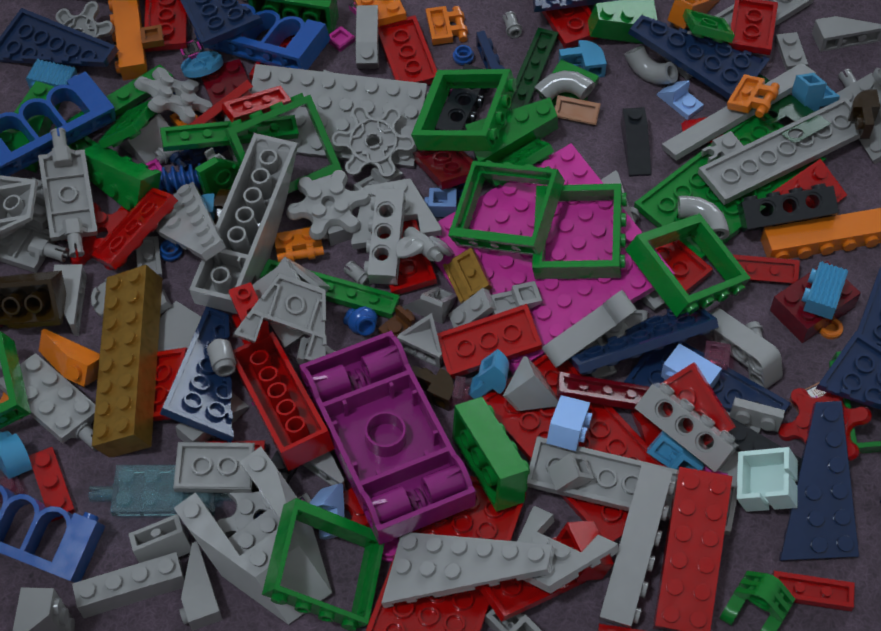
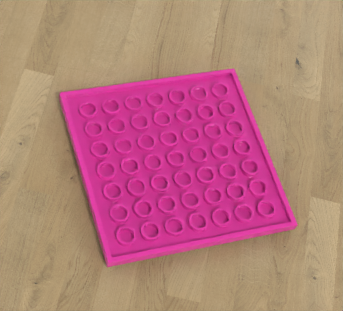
[434,143,675,375]

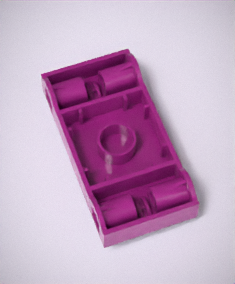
[299,330,476,545]

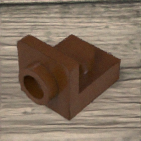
[378,305,415,337]

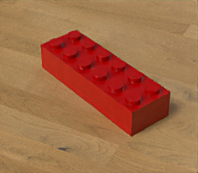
[233,332,335,471]
[653,467,733,631]

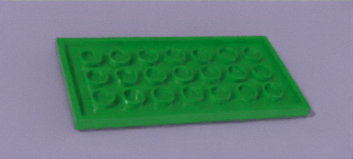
[634,113,826,260]

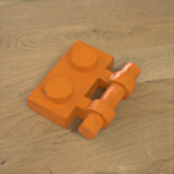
[425,6,468,45]
[727,74,780,118]
[275,227,324,262]

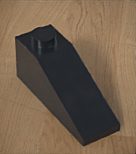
[621,107,651,177]

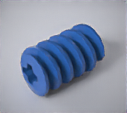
[159,163,201,194]

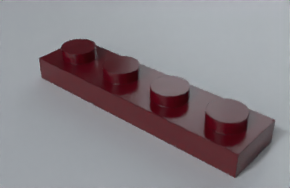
[557,372,650,411]

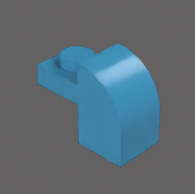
[558,40,607,77]
[792,73,840,111]

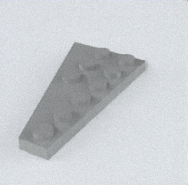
[153,182,226,261]
[381,532,555,608]

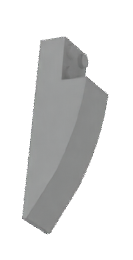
[189,133,298,314]

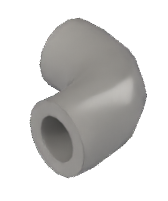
[624,46,678,85]
[534,70,595,100]
[678,196,729,240]

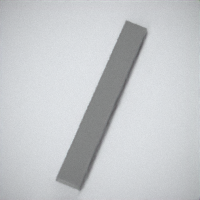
[662,63,816,161]

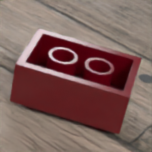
[770,261,861,343]

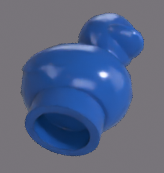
[343,306,378,336]

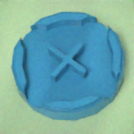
[180,51,224,78]

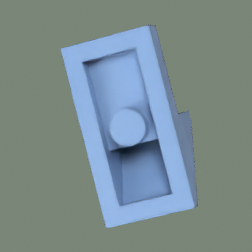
[657,80,704,120]
[310,483,345,539]

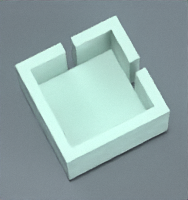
[737,447,798,512]

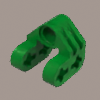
[719,571,795,631]

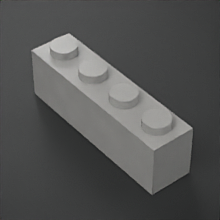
[72,552,185,618]

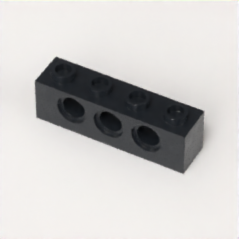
[435,64,490,130]
[737,183,839,233]

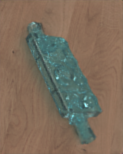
[88,465,234,516]

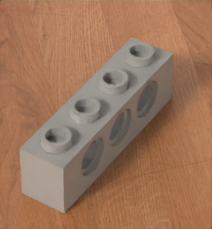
[364,188,406,285]
[635,382,739,472]

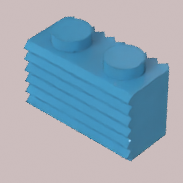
[26,59,78,89]
[801,261,848,320]

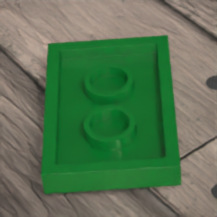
[98,99,157,149]
[485,138,554,186]

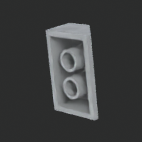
[13,587,75,631]

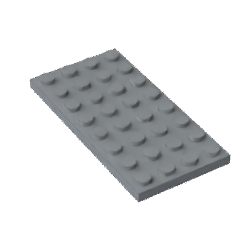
[251,64,428,169]

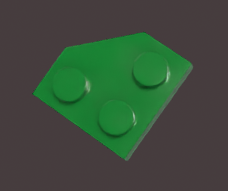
[195,157,240,197]

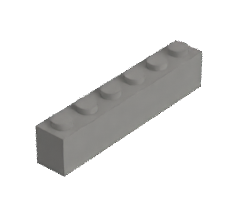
[599,463,676,628]

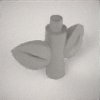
[396,227,454,262]

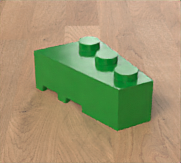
[588,0,658,44]

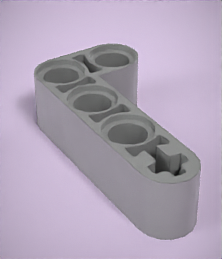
[542,290,637,368]
[705,308,783,389]

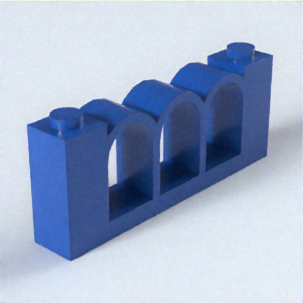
[194,2,331,70]
[0,71,116,176]
[0,485,105,583]

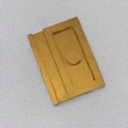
[443,247,493,304]

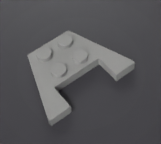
[351,178,442,250]
[233,273,327,362]
[517,506,619,594]

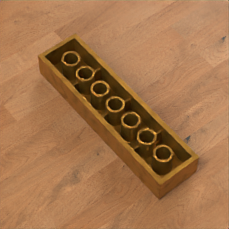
[92,265,163,457]

